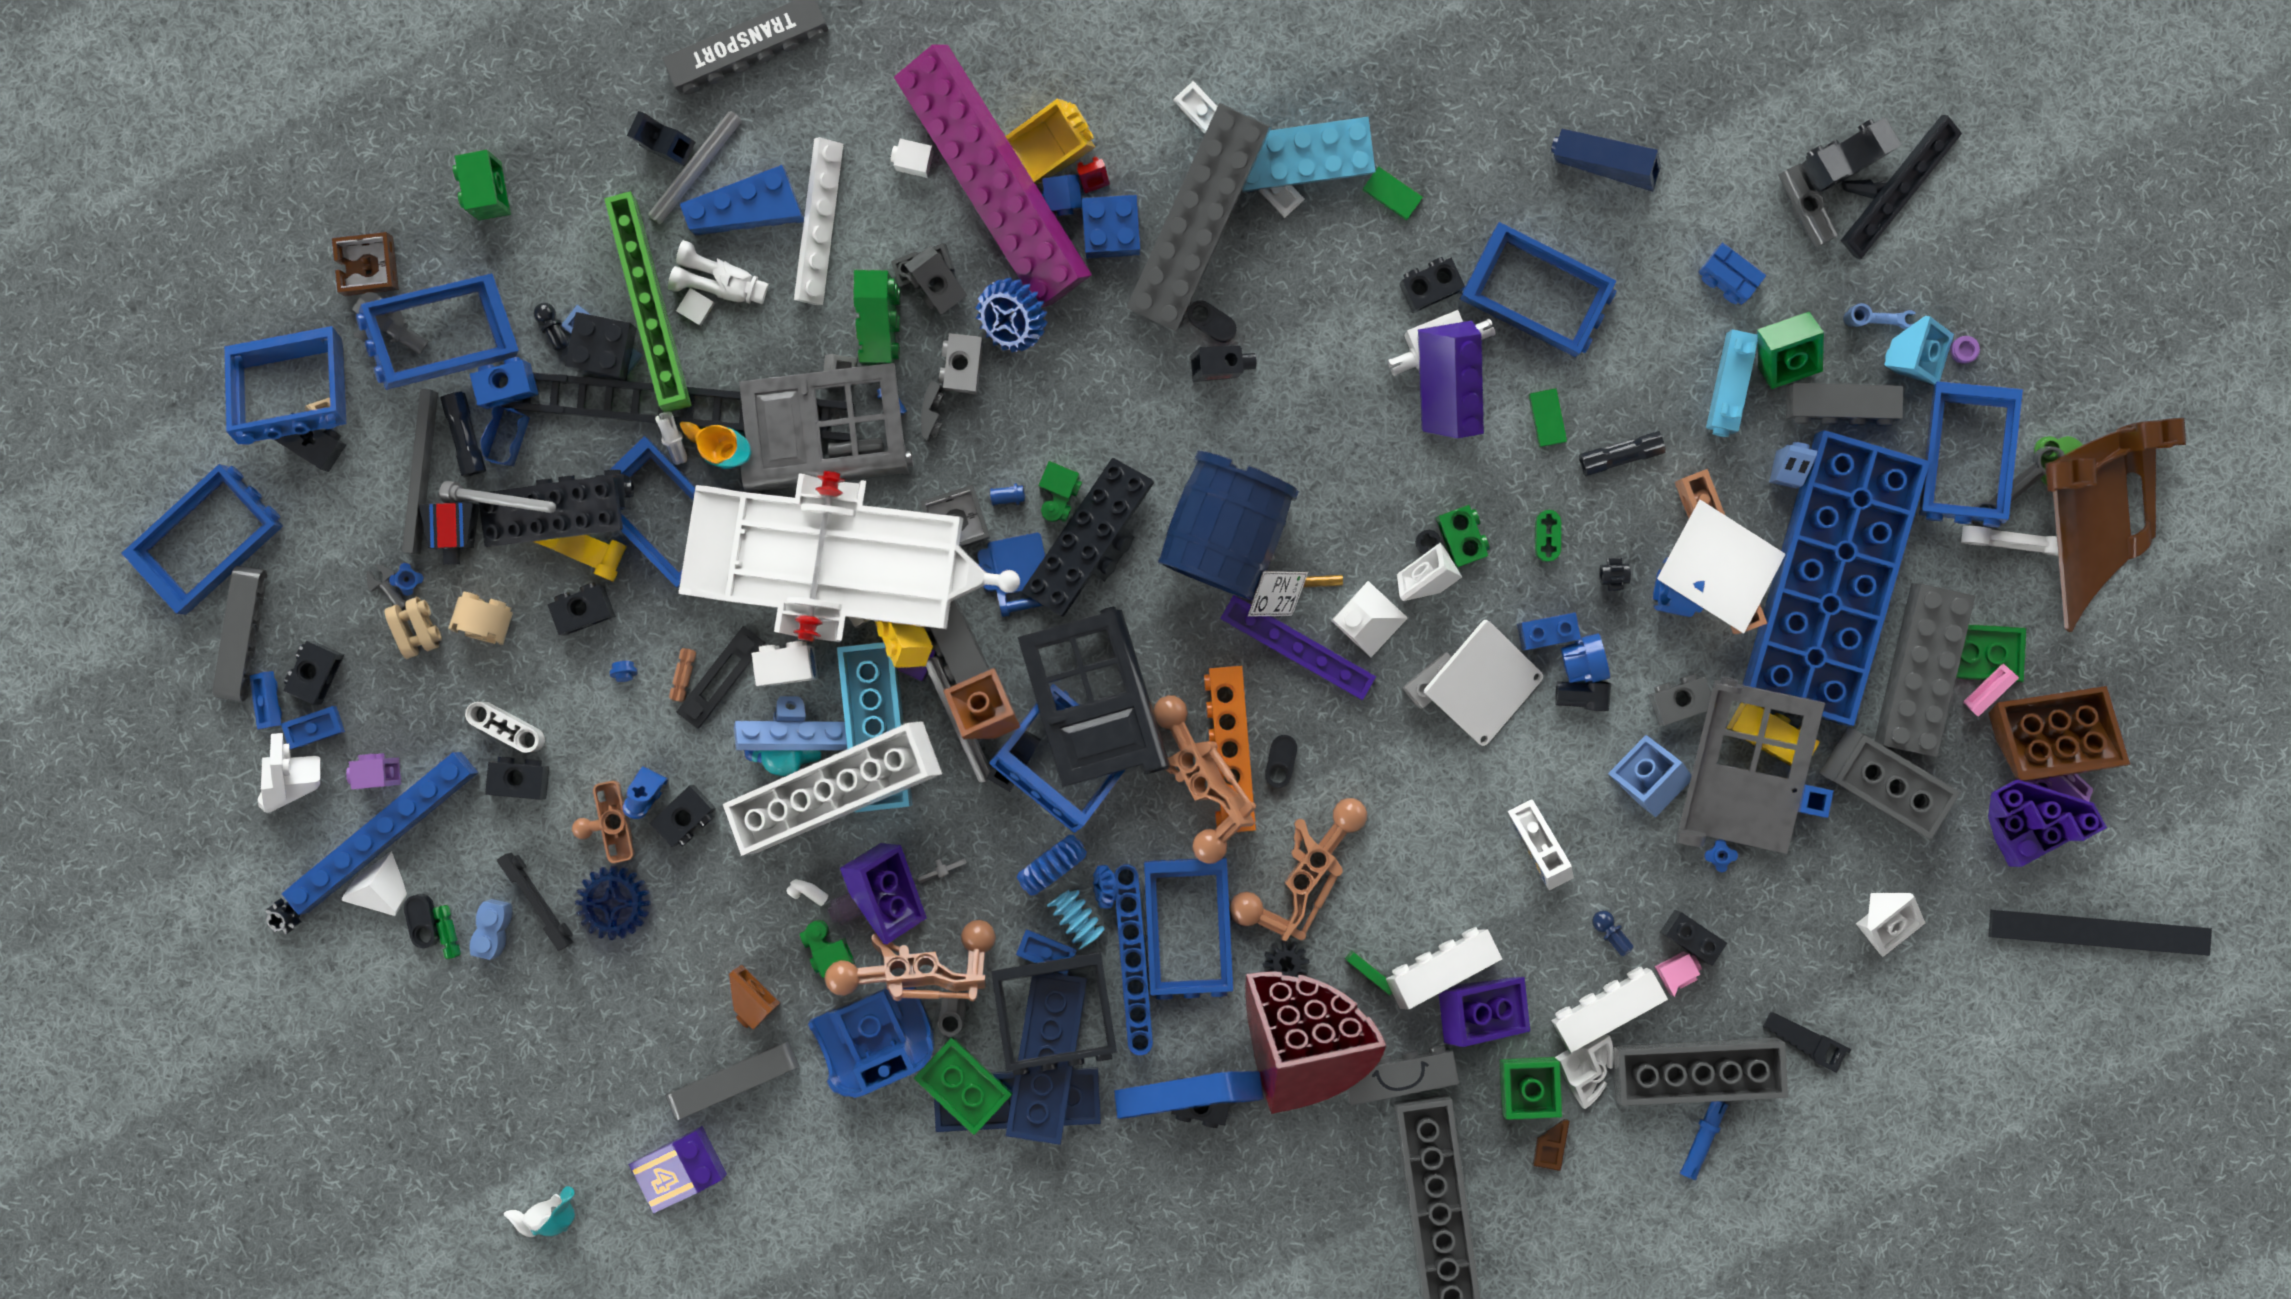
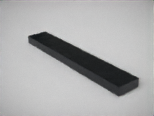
[1840,115,1962,259]

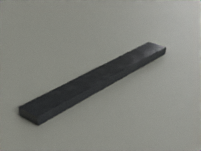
[1988,909,2212,956]

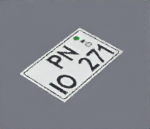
[1248,571,1308,616]

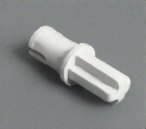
[655,412,687,465]

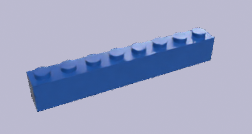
[281,752,478,915]

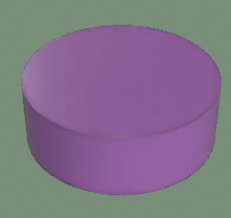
[1950,336,1980,364]

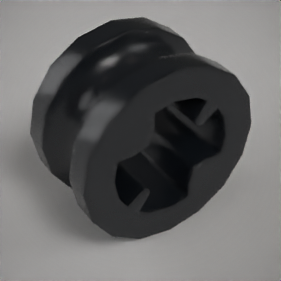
[1415,529,1441,554]

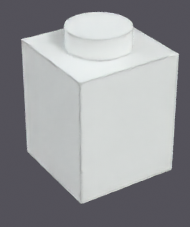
[891,139,934,178]

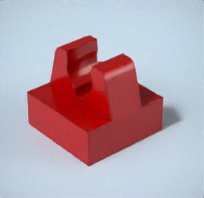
[1077,157,1110,194]

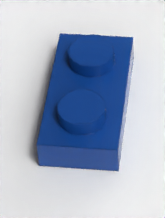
[249,671,282,730]
[281,706,345,750]
[1016,929,1077,976]

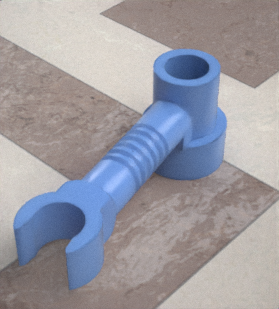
[1843,303,1916,329]

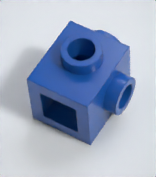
[1042,174,1082,216]

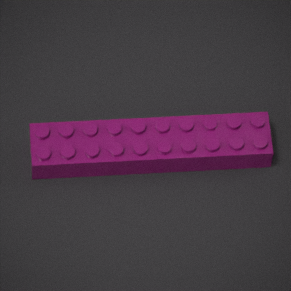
[894,44,1092,307]

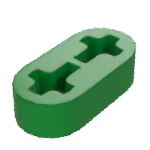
[1535,510,1561,562]

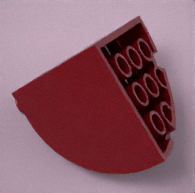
[1245,972,1386,1114]

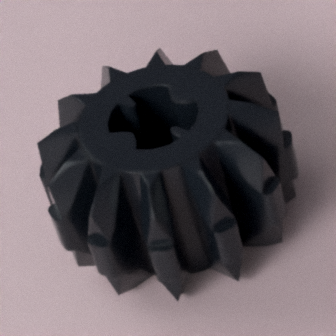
[1262,940,1310,978]

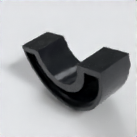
[1801,117,1902,193]

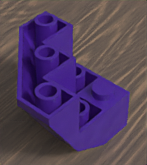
[1988,779,2107,867]

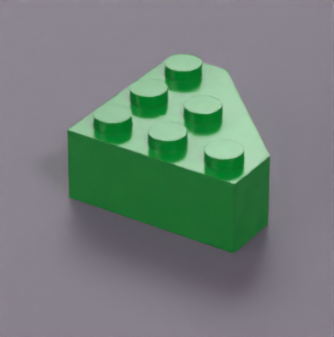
[853,270,901,366]

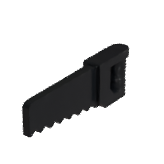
[1763,1012,1852,1073]

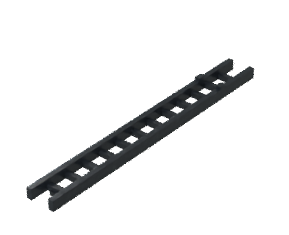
[500,372,854,441]

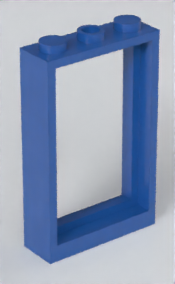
[1459,222,1617,358]
[356,273,519,390]
[1919,381,2023,527]
[610,436,696,588]
[121,464,283,615]
[1144,857,1233,1000]

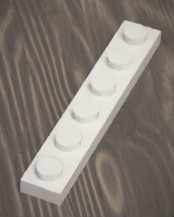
[794,137,843,305]

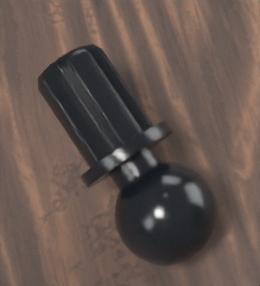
[534,303,569,351]

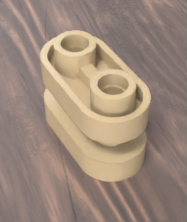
[385,597,442,659]

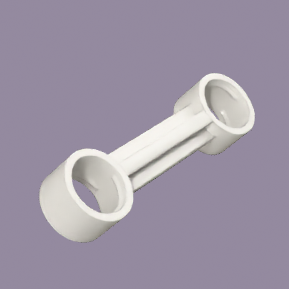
[1961,526,2058,556]

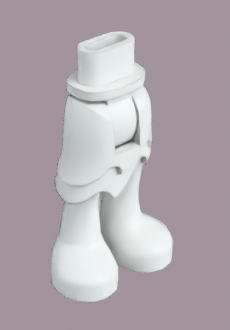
[668,240,769,304]

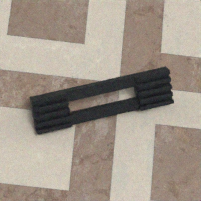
[676,626,766,729]
[496,852,573,951]

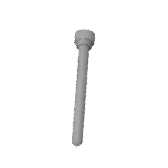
[439,481,556,513]

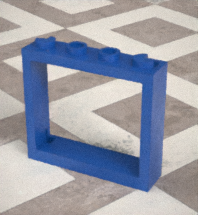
[224,326,347,445]
[989,684,1126,833]

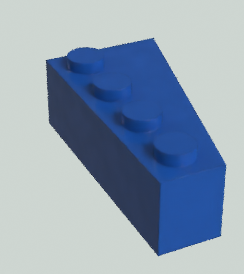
[680,165,804,235]

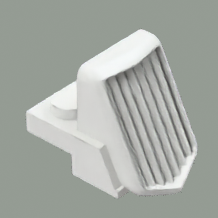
[258,733,321,813]

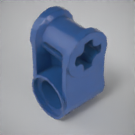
[622,766,668,819]

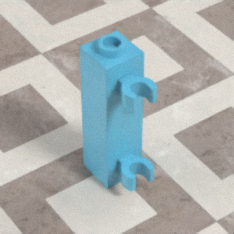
[1706,329,1758,437]

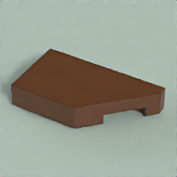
[1532,1119,1570,1171]

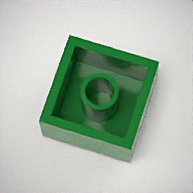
[453,150,511,221]
[1757,312,1824,389]
[1499,1057,1562,1120]

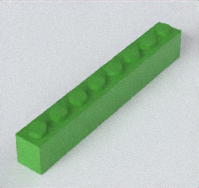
[604,191,692,412]

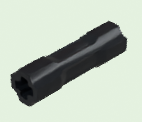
[440,391,486,477]
[1579,431,1666,477]

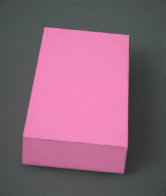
[1963,664,2019,717]

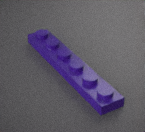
[1220,595,1376,700]

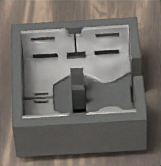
[920,485,990,548]

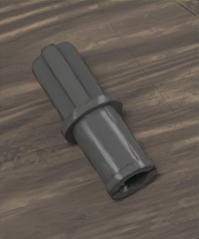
[828,438,884,458]

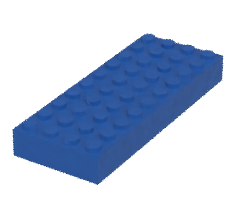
[1742,430,1930,726]

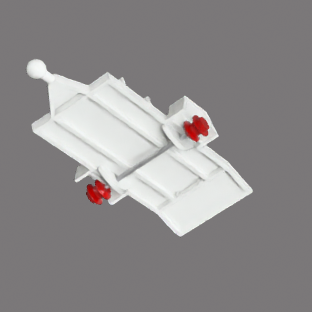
[679,471,1020,642]

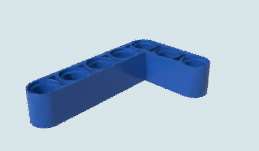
[1114,1071,1264,1119]

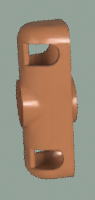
[572,781,635,863]

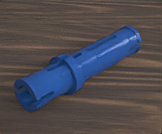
[1679,1101,1729,1180]

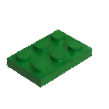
[913,1037,1012,1135]

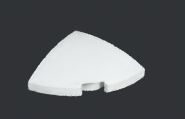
[1555,1034,1614,1109]

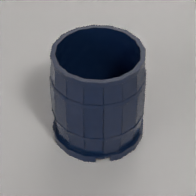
[1158,451,1299,600]

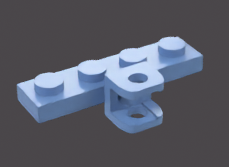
[734,696,847,750]

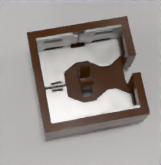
[332,232,399,296]

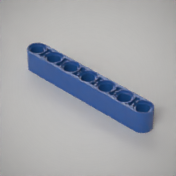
[1114,864,1153,1056]

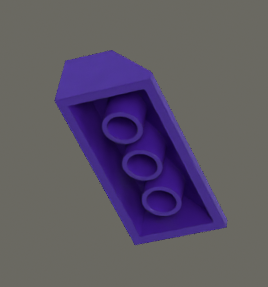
[1418,320,1484,439]

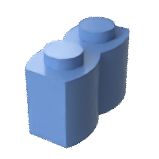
[470,899,512,960]

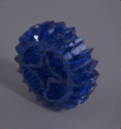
[575,865,651,940]

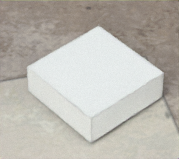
[676,288,715,326]

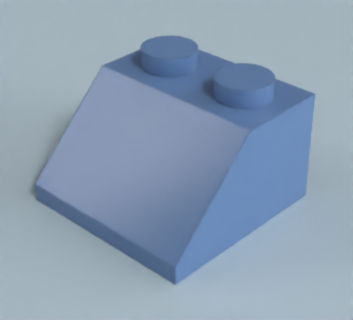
[1608,735,1692,817]

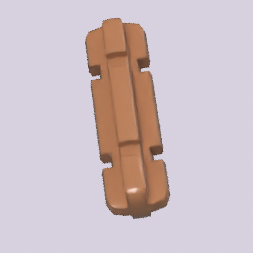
[669,648,696,702]

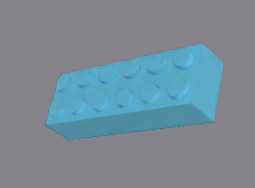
[1242,117,1375,192]
[837,642,913,813]

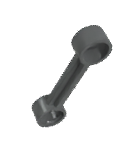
[1971,446,2065,528]

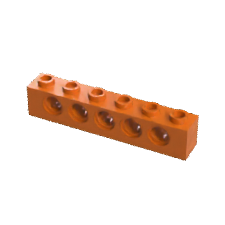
[1204,666,1256,832]

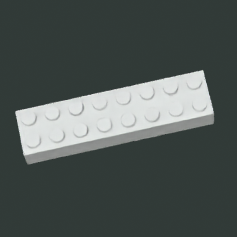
[723,722,942,856]

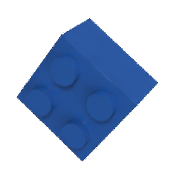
[1082,195,1140,259]

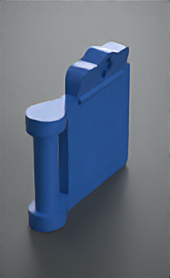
[978,532,1045,617]

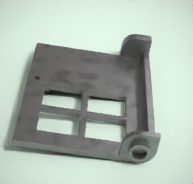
[739,363,913,493]
[1676,677,1825,854]

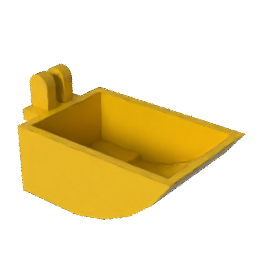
[1005,98,1095,185]

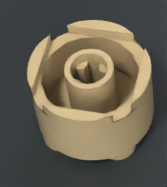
[448,592,513,645]

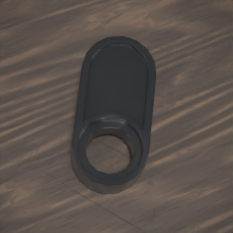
[1188,300,1236,343]
[1265,735,1297,788]
[404,894,440,948]

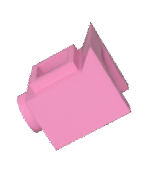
[1655,951,1702,997]

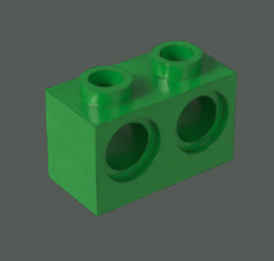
[1436,505,1490,568]

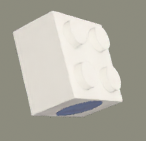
[752,641,818,687]

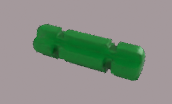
[433,905,461,959]

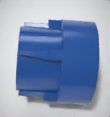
[1561,633,1610,683]

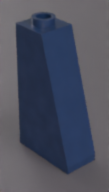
[1551,129,1661,192]

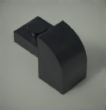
[627,111,696,166]
[986,731,1041,792]

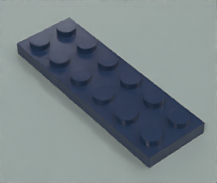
[1006,973,1087,1145]
[934,1067,1101,1132]

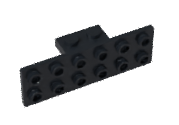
[1022,458,1154,617]
[479,475,623,547]

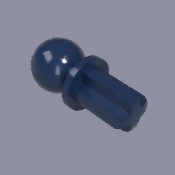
[1592,910,1634,956]

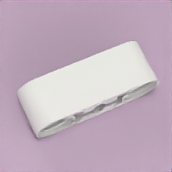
[465,702,545,753]

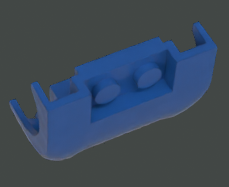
[808,986,935,1098]

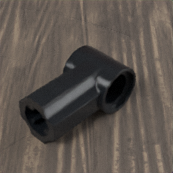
[1555,681,1611,711]

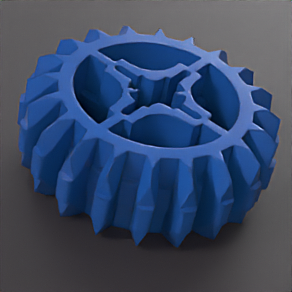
[975,278,1048,352]
[1017,835,1087,896]

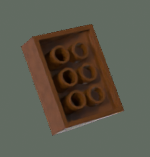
[1988,686,2130,782]

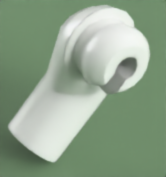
[786,879,829,906]

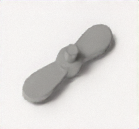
[917,858,967,883]

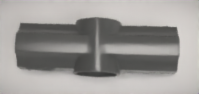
[1778,163,1838,248]

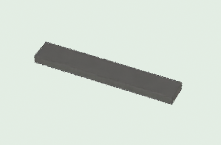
[402,388,438,555]

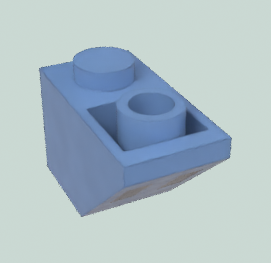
[1769,442,1817,488]

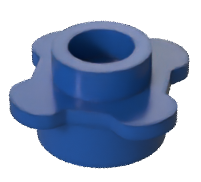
[389,563,423,596]
[1704,839,1738,872]

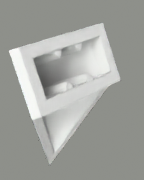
[342,851,407,916]

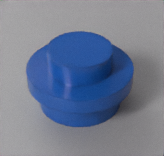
[609,661,638,682]

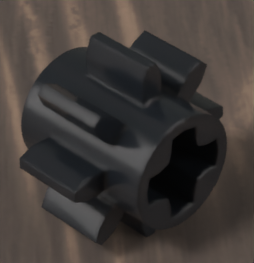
[1599,558,1631,591]
[265,898,302,934]

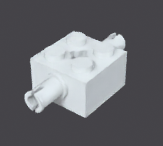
[1388,310,1496,376]

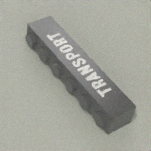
[662,0,829,95]

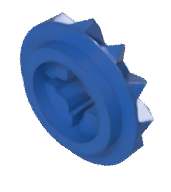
[1092,865,1117,909]

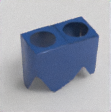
[481,406,530,467]

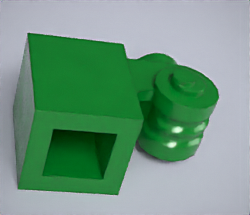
[1038,461,1082,522]
[800,920,855,978]

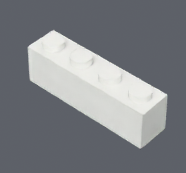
[1386,927,1502,1009]
[1551,967,1668,1053]

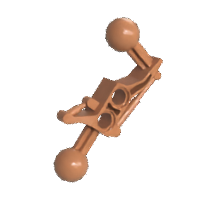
[1154,695,1256,864]
[1229,798,1367,941]
[825,919,996,1001]

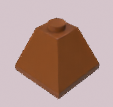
[943,668,1021,739]
[729,965,780,1030]

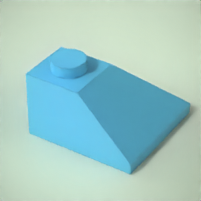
[1885,316,1954,385]

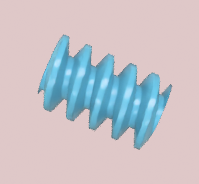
[1047,889,1105,950]

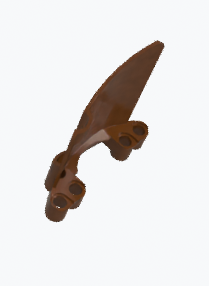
[2045,417,2186,632]

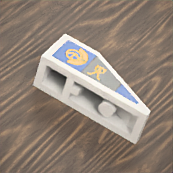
[1508,799,1574,890]

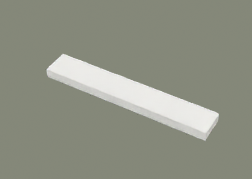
[1173,81,1305,218]

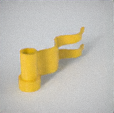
[533,535,627,582]

